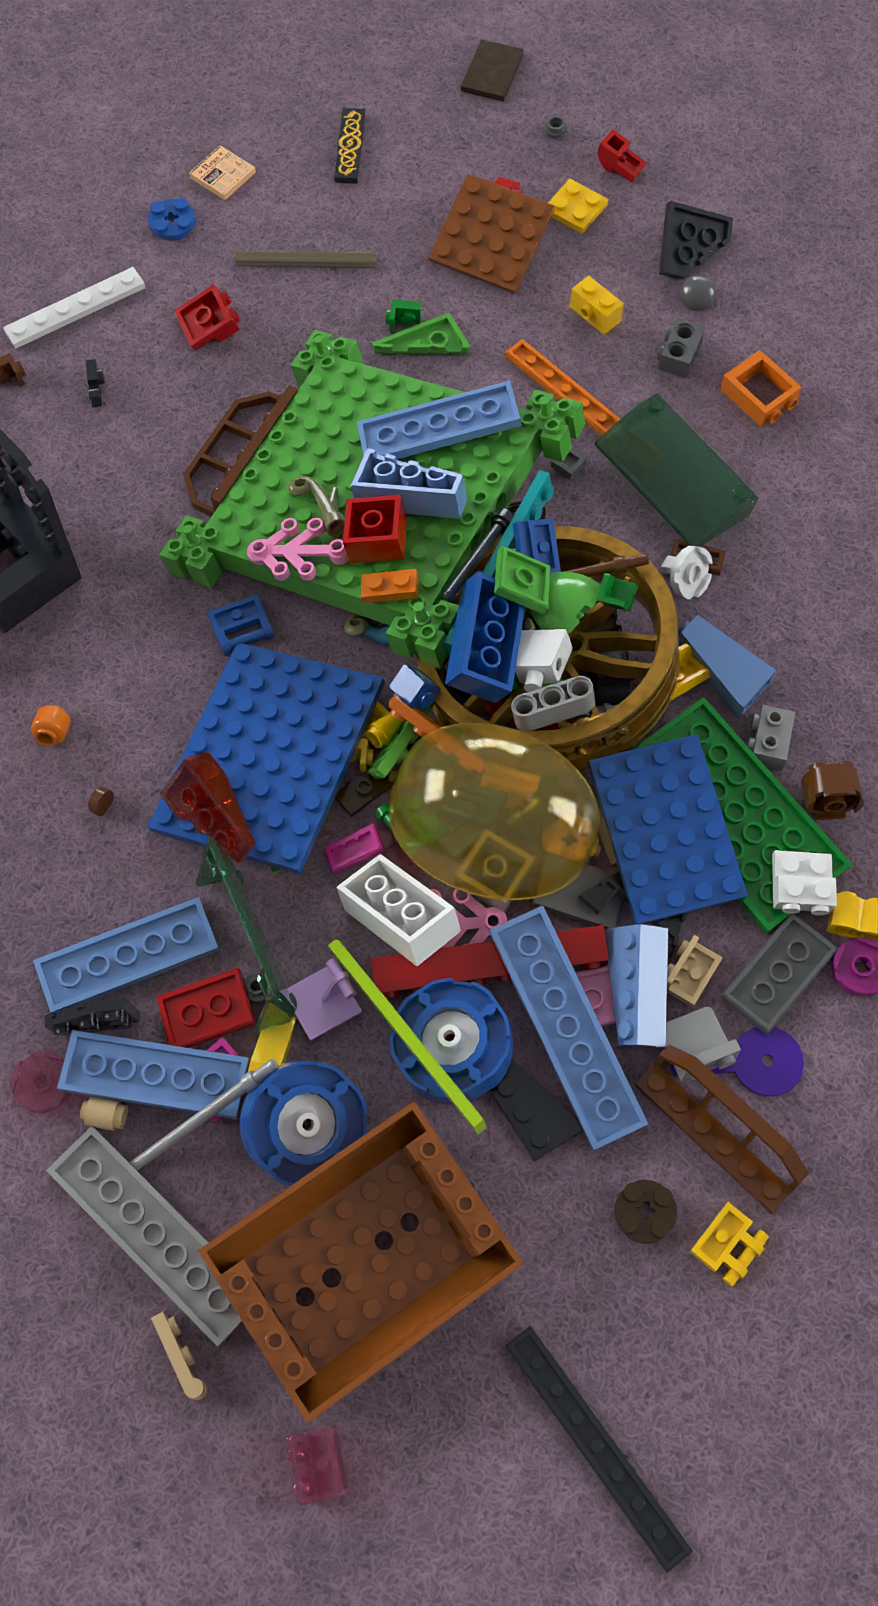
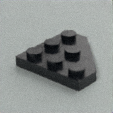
[659,201,733,279]
[45,997,139,1035]

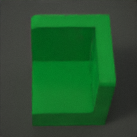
[597,573,638,612]

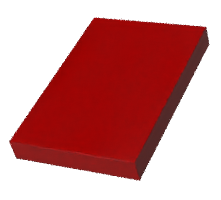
[156,967,257,1048]

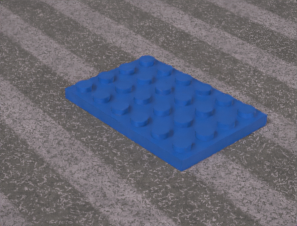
[588,734,748,925]

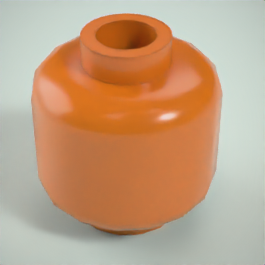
[31,705,71,746]

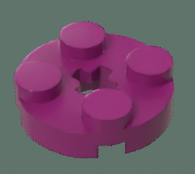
[831,937,878,997]

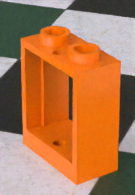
[720,350,802,427]

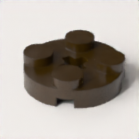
[614,1180,677,1244]

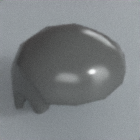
[680,274,717,311]

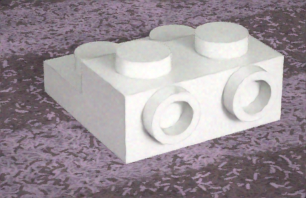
[772,850,837,915]

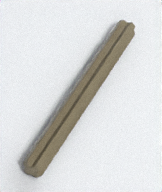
[234,251,377,267]

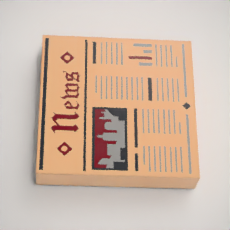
[189,146,256,200]

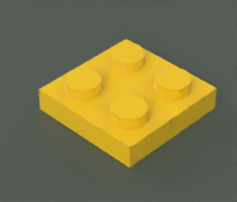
[548,179,609,234]

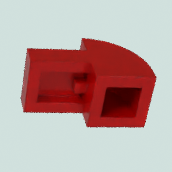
[598,129,647,183]

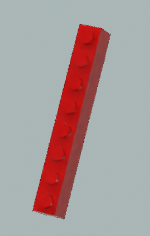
[371,925,609,998]

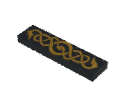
[334,108,366,184]

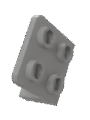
[665,1007,741,1082]

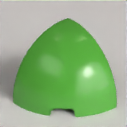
[529,572,601,634]

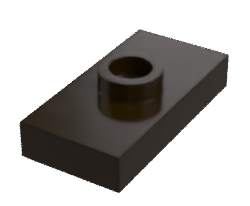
[335,770,395,817]

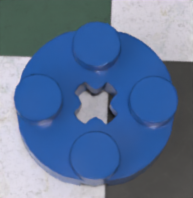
[148,198,196,241]

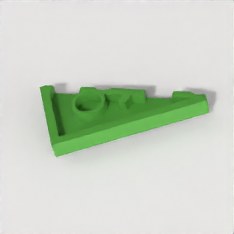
[372,313,470,354]

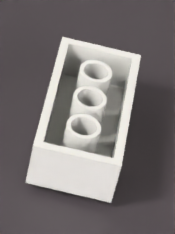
[337,854,461,966]

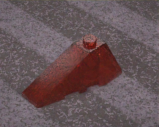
[160,752,256,863]

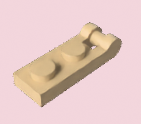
[151,1312,207,1400]

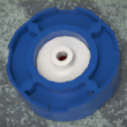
[389,978,514,1105]
[240,1060,368,1186]

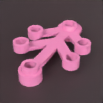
[247,518,349,581]
[430,886,507,948]

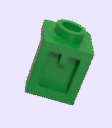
[385,299,422,334]

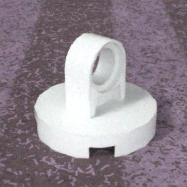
[660,546,712,599]

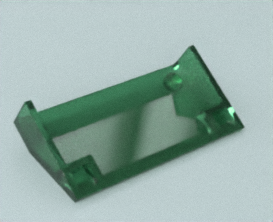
[594,393,759,547]
[196,837,297,1032]

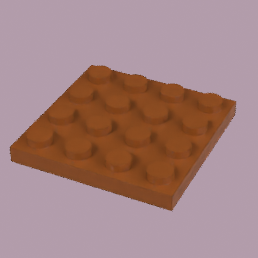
[428,174,555,294]

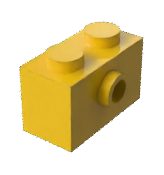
[570,275,624,335]

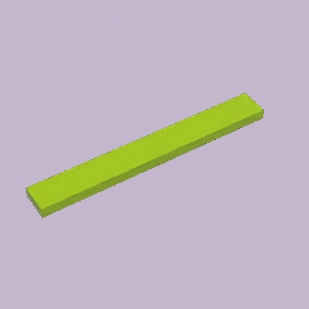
[328,939,486,1135]

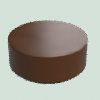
[88,787,114,816]

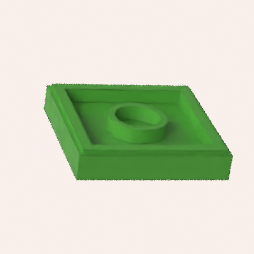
[494,545,550,614]

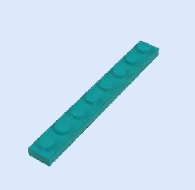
[444,470,554,658]

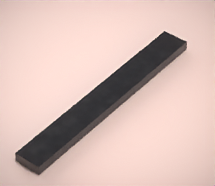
[505,1326,693,1573]

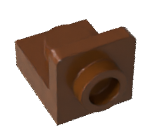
[0,353,26,386]

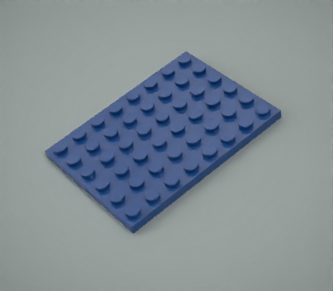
[147,643,385,875]

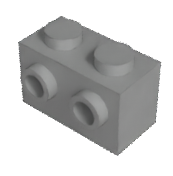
[747,705,795,771]

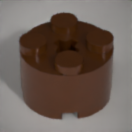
[801,761,864,820]

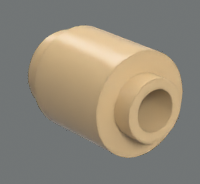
[80,1096,128,1131]

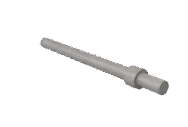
[129,1059,279,1171]

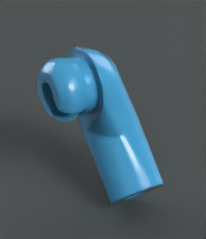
[363,624,390,645]

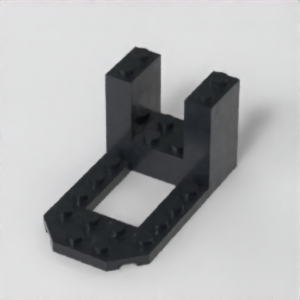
[0,429,82,633]

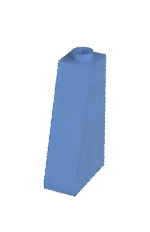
[678,615,776,718]

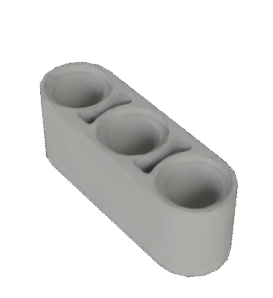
[511,676,595,731]

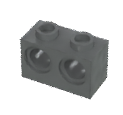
[657,318,705,378]

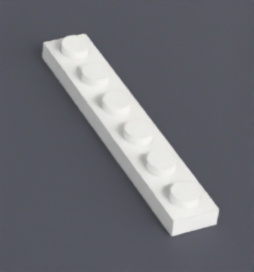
[3,267,145,349]

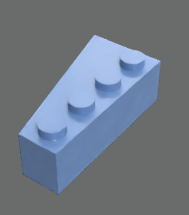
[351,448,468,519]
[604,924,668,1048]

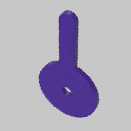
[670,1027,804,1096]

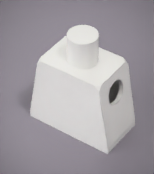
[515,629,572,692]

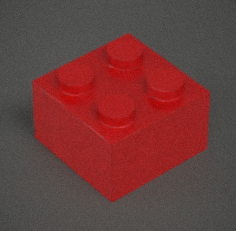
[343,495,407,563]

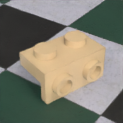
[667,935,723,1008]

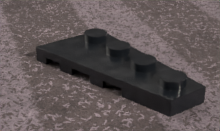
[489,1059,583,1161]

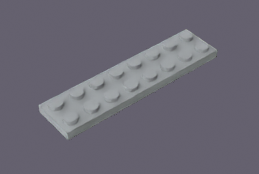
[46,1126,243,1347]

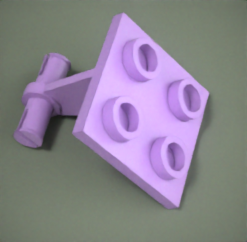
[282,958,362,1042]

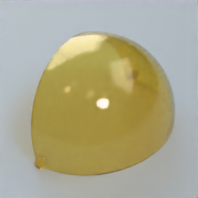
[389,723,602,900]

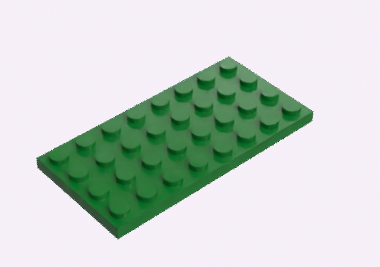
[632,697,852,934]

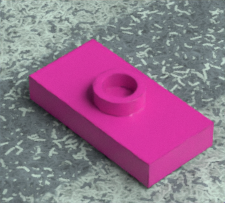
[324,824,386,874]

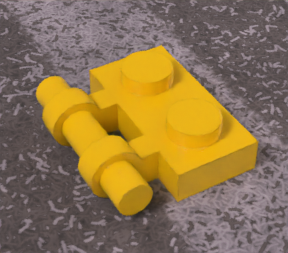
[690,1202,769,1287]

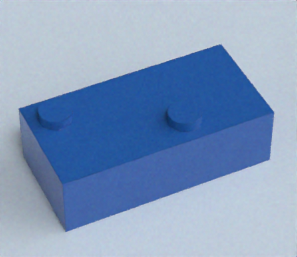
[445,571,525,703]

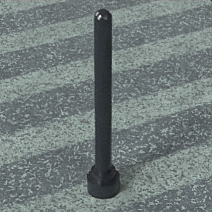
[443,508,514,601]

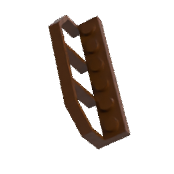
[183,385,298,517]
[634,1044,809,1214]

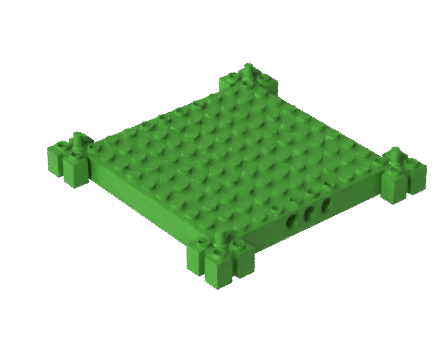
[159,330,585,669]

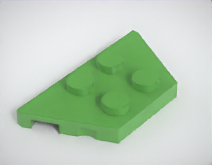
[367,703,434,779]

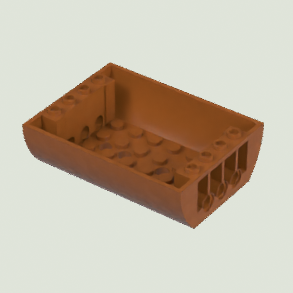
[197,1101,524,1423]

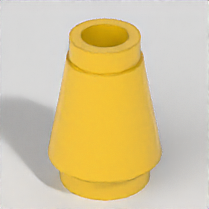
[365,712,405,748]

